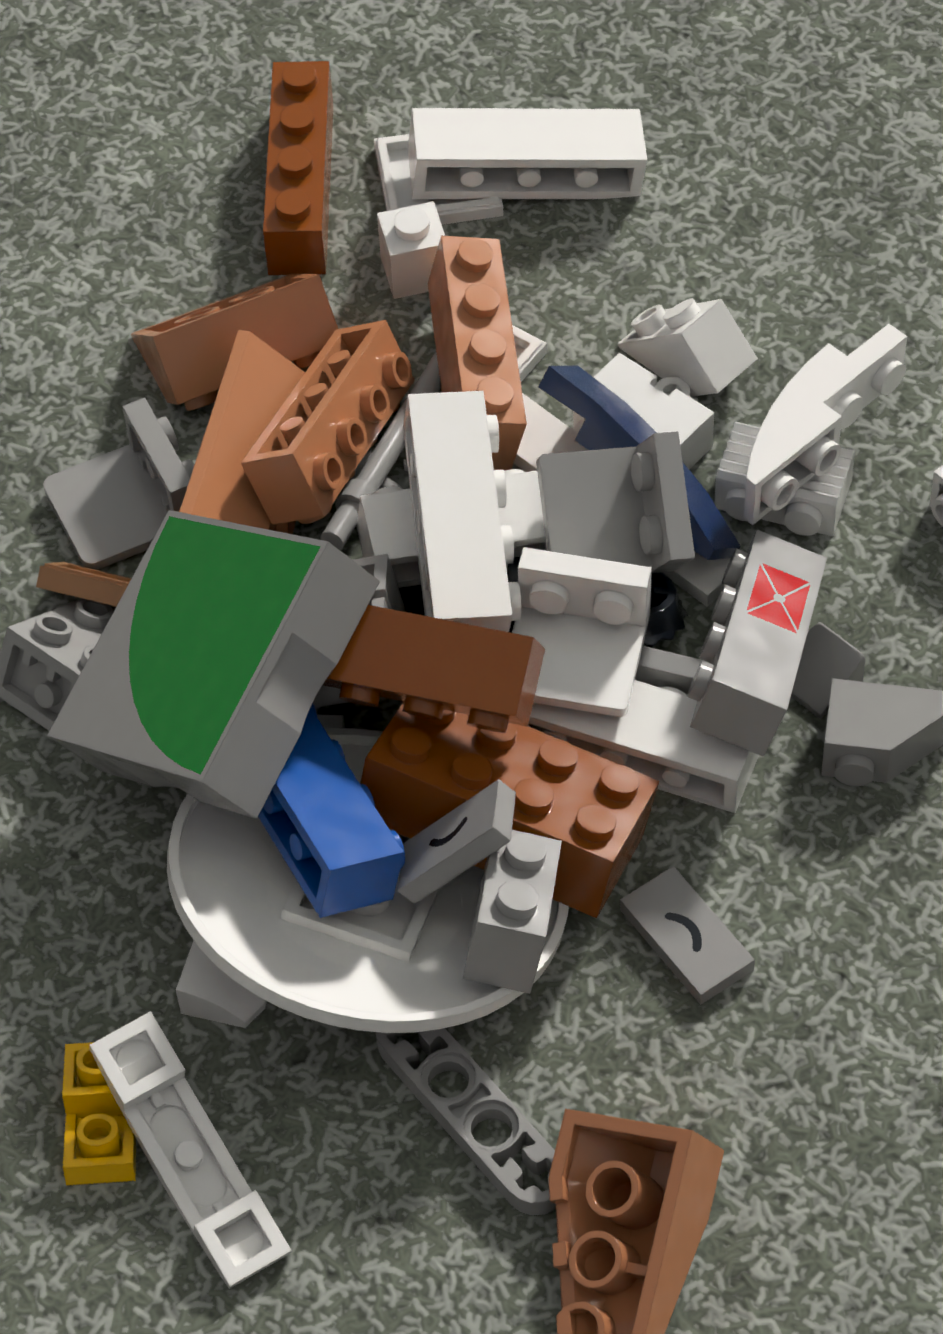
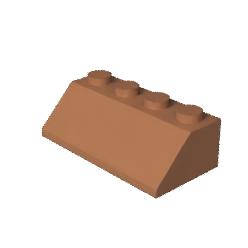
[179,330,305,534]

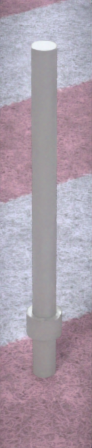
[320,351,441,550]

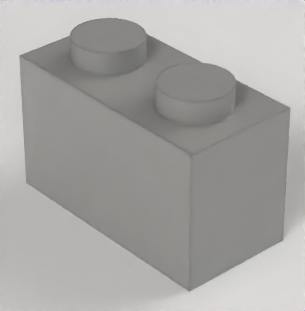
[463,830,562,994]

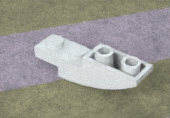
[744,324,907,525]

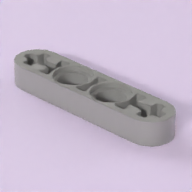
[376,1028,556,1216]

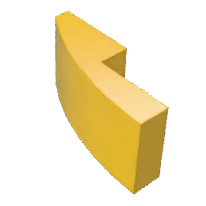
[62,1042,136,1186]

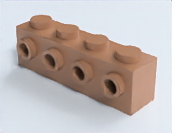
[241,320,415,525]

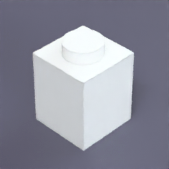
[377,201,445,299]

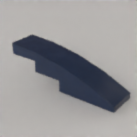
[538,365,741,561]

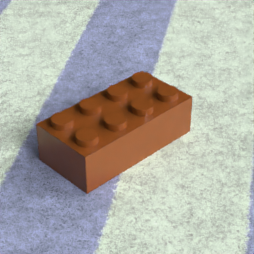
[360,702,660,918]

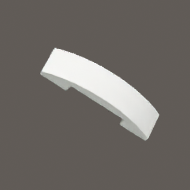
[90,1011,292,1289]

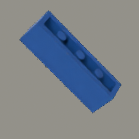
[258,703,405,918]

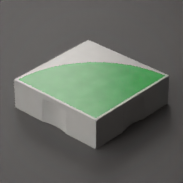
[47,510,380,819]

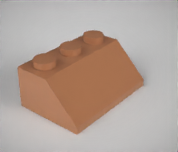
[131,273,338,411]

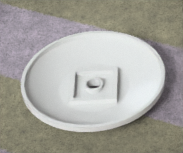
[167,728,569,1033]

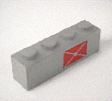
[687,530,827,757]

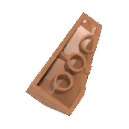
[549,1108,724,1334]

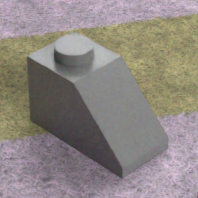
[821,678,943,786]

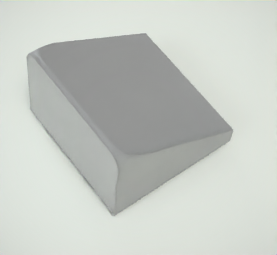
[791,622,865,719]

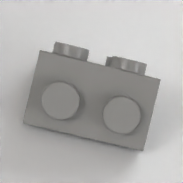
[43,397,194,570]

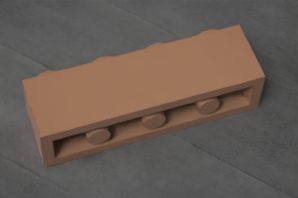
[427,235,527,470]

